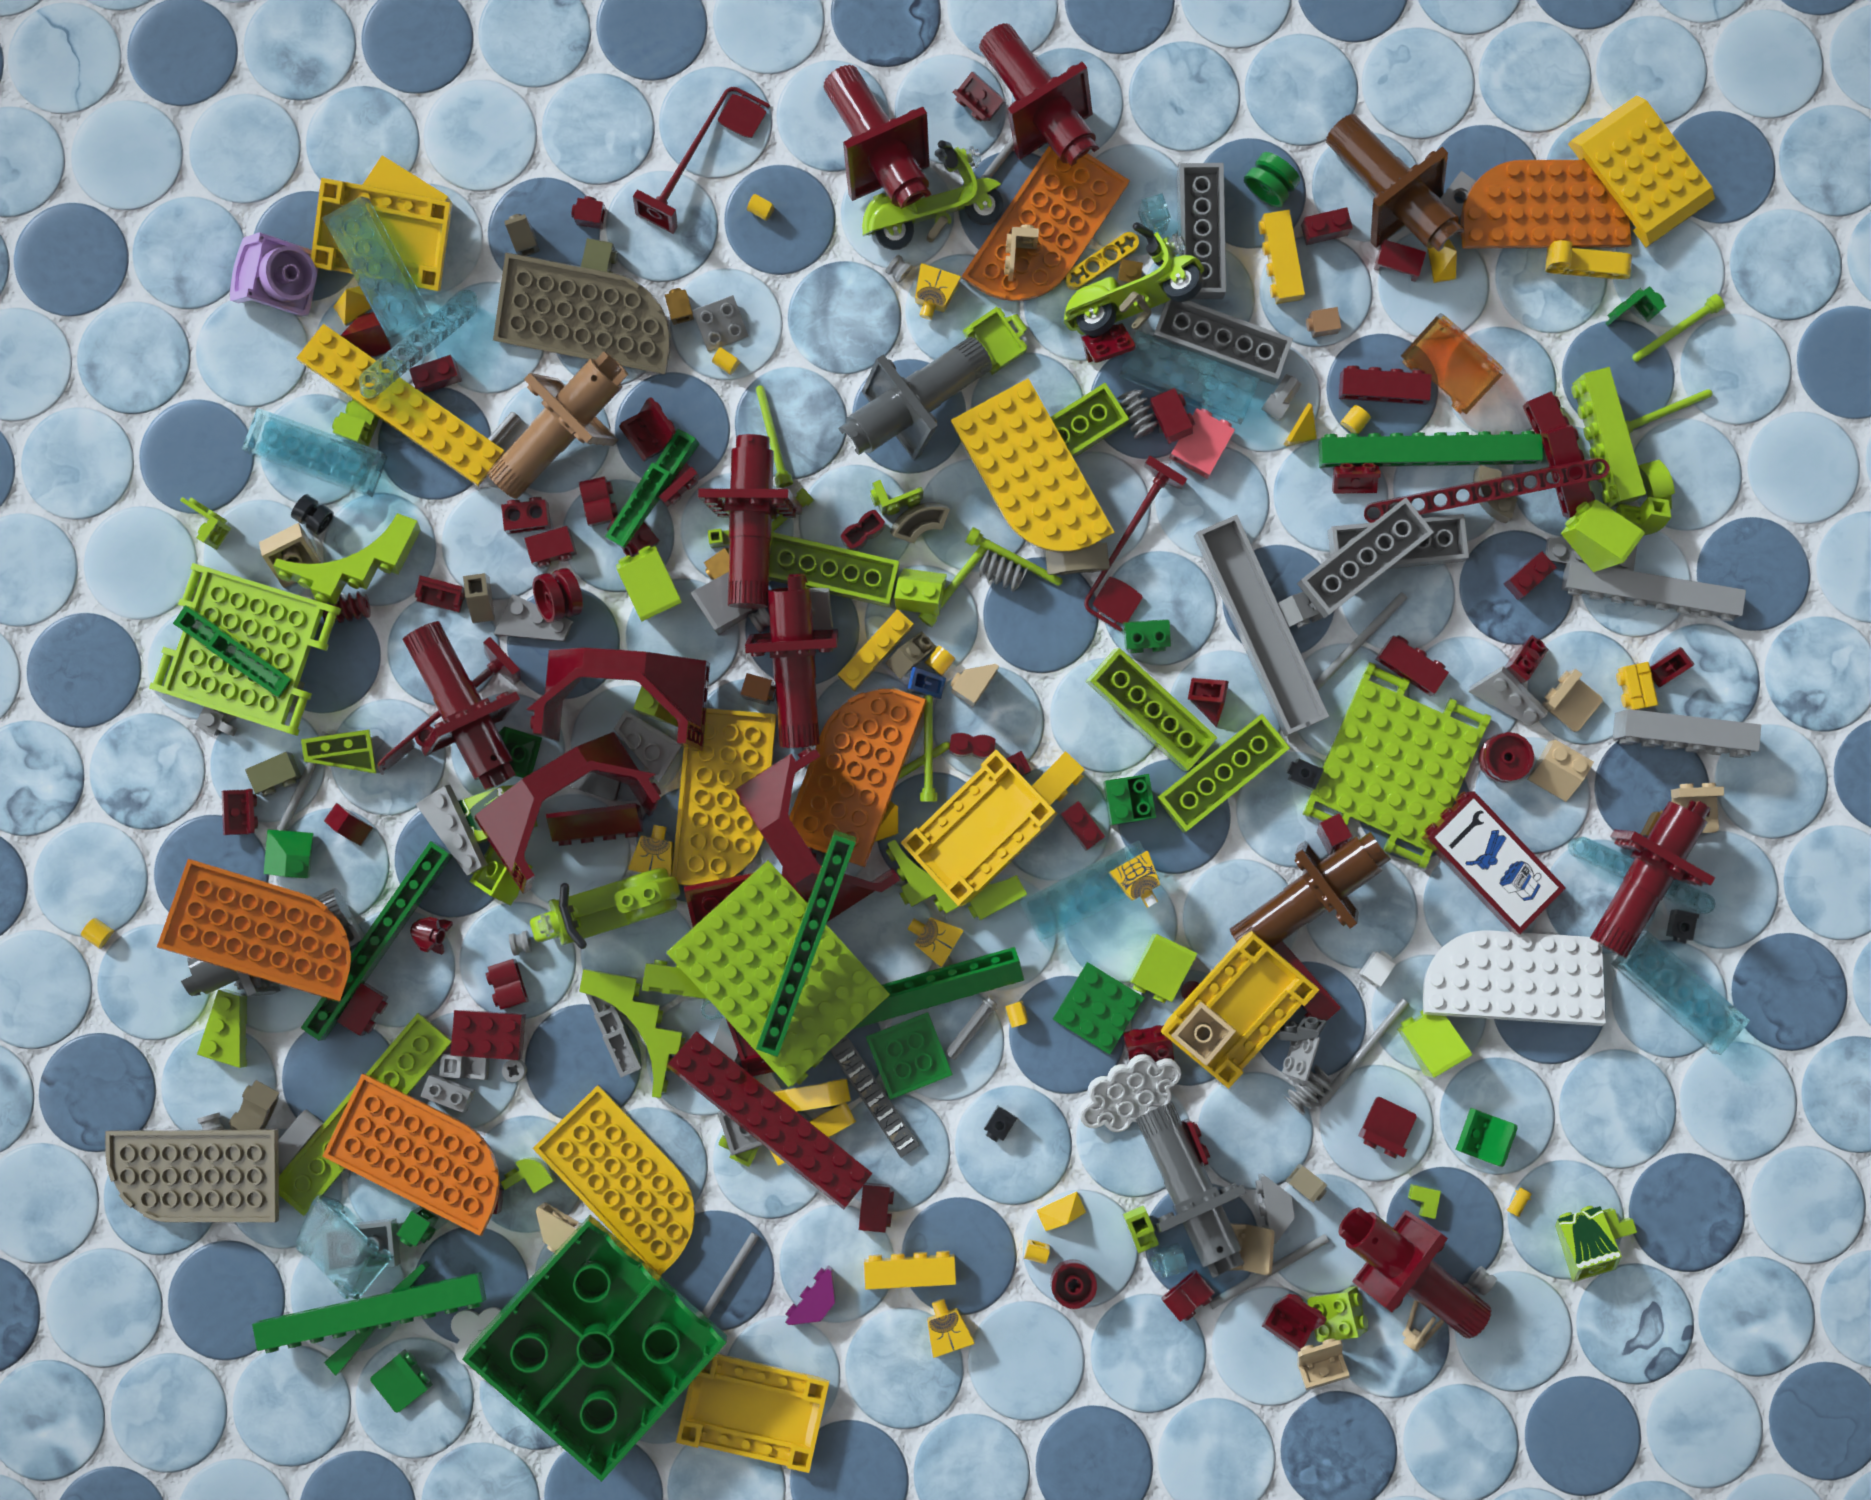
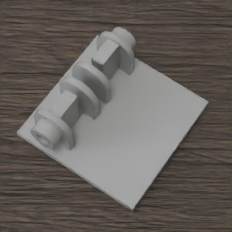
[692,295,748,351]
[1282,1037,1320,1081]

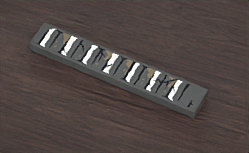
[830,1035,920,1158]

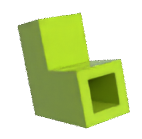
[708,529,730,548]
[1408,1184,1441,1219]
[1602,1208,1637,1239]

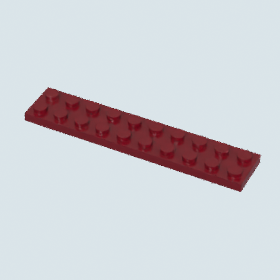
[667,1031,873,1210]

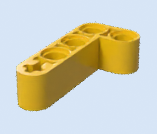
[1545,240,1632,280]
[773,1078,851,1112]
[770,1103,856,1166]

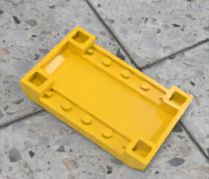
[1568,95,1715,248]
[311,178,452,291]
[901,750,1057,907]
[1161,931,1319,1089]
[676,1354,830,1473]

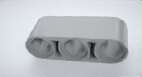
[279,1109,324,1174]

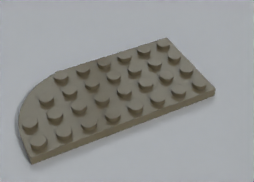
[493,252,670,374]
[105,1129,279,1222]

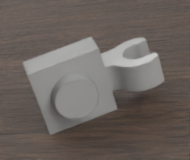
[195,706,237,737]

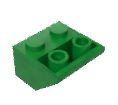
[1103,774,1156,826]

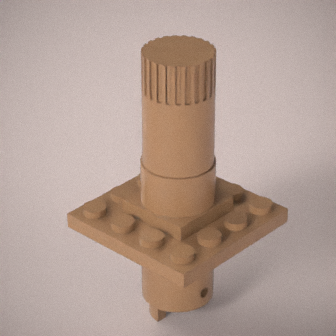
[487,351,628,499]

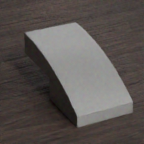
[439,1054,490,1080]

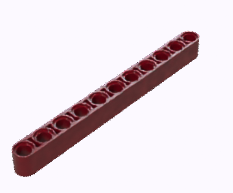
[1364,457,1610,523]

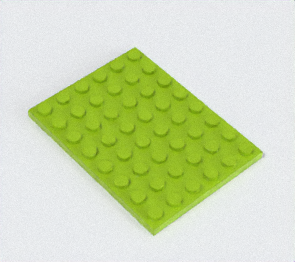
[666,860,890,1087]

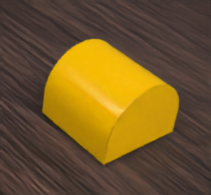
[747,194,775,221]
[712,347,741,375]
[1340,405,1371,434]
[924,645,955,676]
[81,918,115,949]
[1005,1001,1029,1028]
[1024,1239,1050,1265]

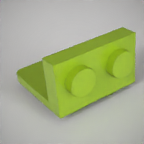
[870,480,924,516]
[1307,1286,1368,1342]

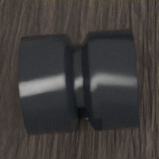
[291,494,334,535]

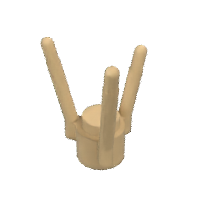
[1402,1300,1444,1352]

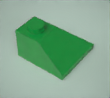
[499,726,542,778]
[264,829,314,879]

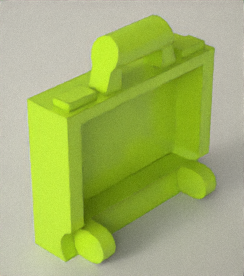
[962,307,1027,375]

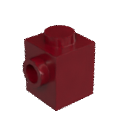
[571,196,606,229]

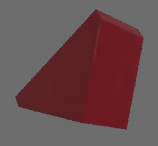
[1650,647,1695,688]
[324,803,374,846]

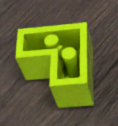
[332,399,380,450]

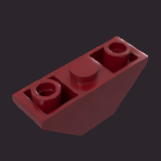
[1505,635,1549,684]

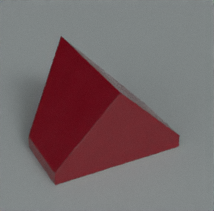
[340,310,393,358]
[1188,678,1229,728]

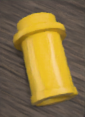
[1507,1187,1532,1217]

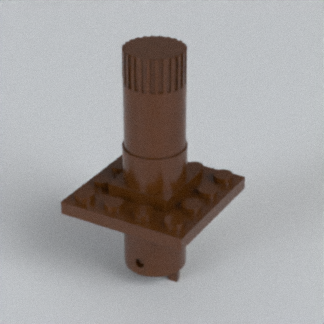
[1326,114,1464,252]
[1229,832,1391,948]

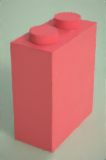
[1169,408,1235,479]

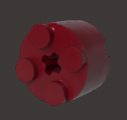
[1050,1259,1097,1309]

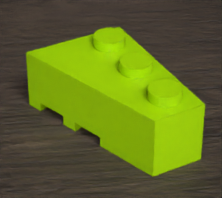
[301,729,377,774]
[642,959,708,999]
[197,989,247,1068]

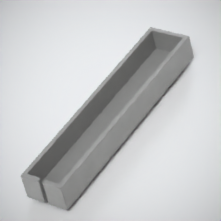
[1194,515,1329,737]

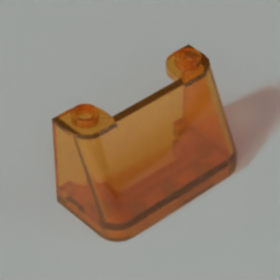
[1401,313,1506,414]

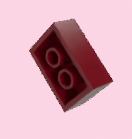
[450,1009,526,1060]

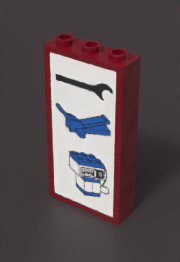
[1421,791,1566,935]

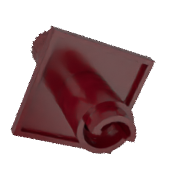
[979,23,1100,166]
[823,65,931,209]
[698,434,802,609]
[745,574,839,748]
[403,621,520,790]
[1590,800,1715,959]
[1338,1207,1492,1339]

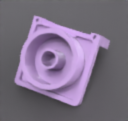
[230,232,318,316]

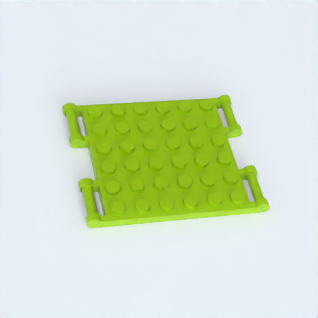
[149,563,341,736]
[1302,662,1491,869]

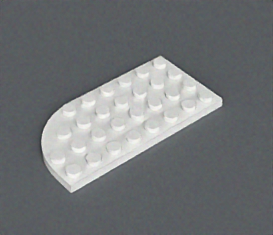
[1423,931,1606,1026]

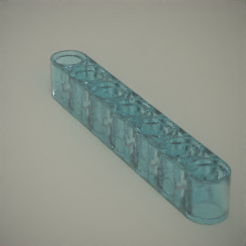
[359,290,477,399]
[1567,837,1716,914]

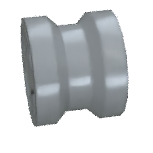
[885,255,913,283]
[748,608,770,633]
[509,930,532,956]
[502,1060,527,1082]
[197,1112,224,1130]
[1468,1266,1497,1295]

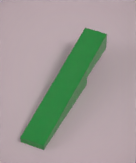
[605,428,700,548]
[173,605,292,698]
[324,1261,430,1376]

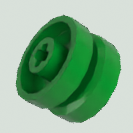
[1244,152,1301,208]

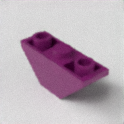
[785,1265,836,1325]

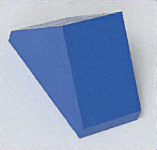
[908,667,946,699]

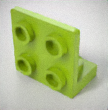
[180,497,231,550]

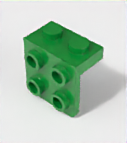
[1605,286,1666,326]
[1456,1108,1518,1167]
[370,1349,433,1413]

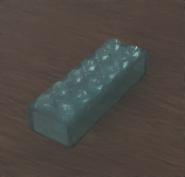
[323,197,432,338]
[1119,330,1260,425]
[242,408,388,498]
[1019,840,1160,942]
[1611,931,1750,1055]

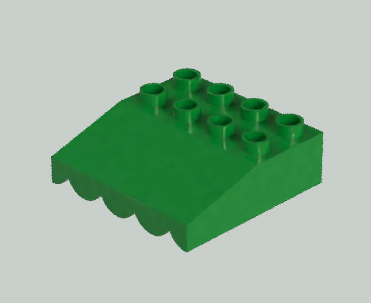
[462,1214,727,1482]

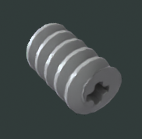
[1117,389,1158,439]
[979,550,1028,592]
[1284,1065,1332,1115]

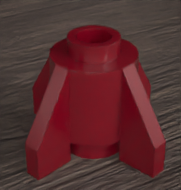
[410,917,453,955]

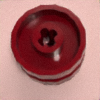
[533,568,583,623]
[1478,732,1534,783]

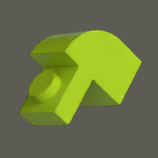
[1638,459,1675,509]
[1616,497,1672,535]
[500,1157,556,1193]
[1122,1205,1159,1253]

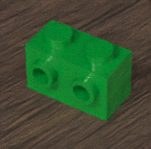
[1123,619,1171,653]
[396,1206,439,1247]

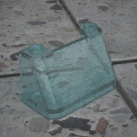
[295,1194,394,1300]

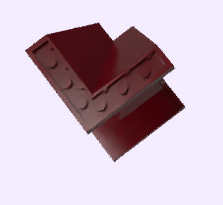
[526,648,710,751]
[475,732,661,894]
[735,747,900,922]

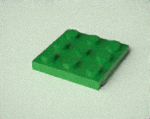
[1052,962,1145,1055]
[866,1012,953,1100]

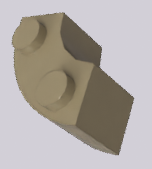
[1473,465,1518,524]
[890,503,950,543]
[1045,542,1110,576]
[229,1080,280,1130]

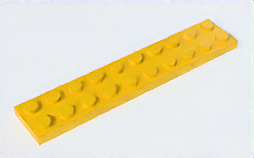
[296,324,505,487]

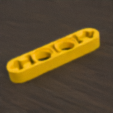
[1065,232,1139,290]

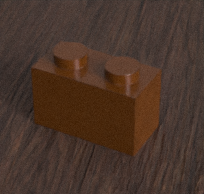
[740,673,776,706]

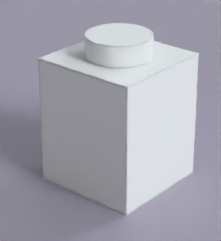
[1358,950,1396,987]

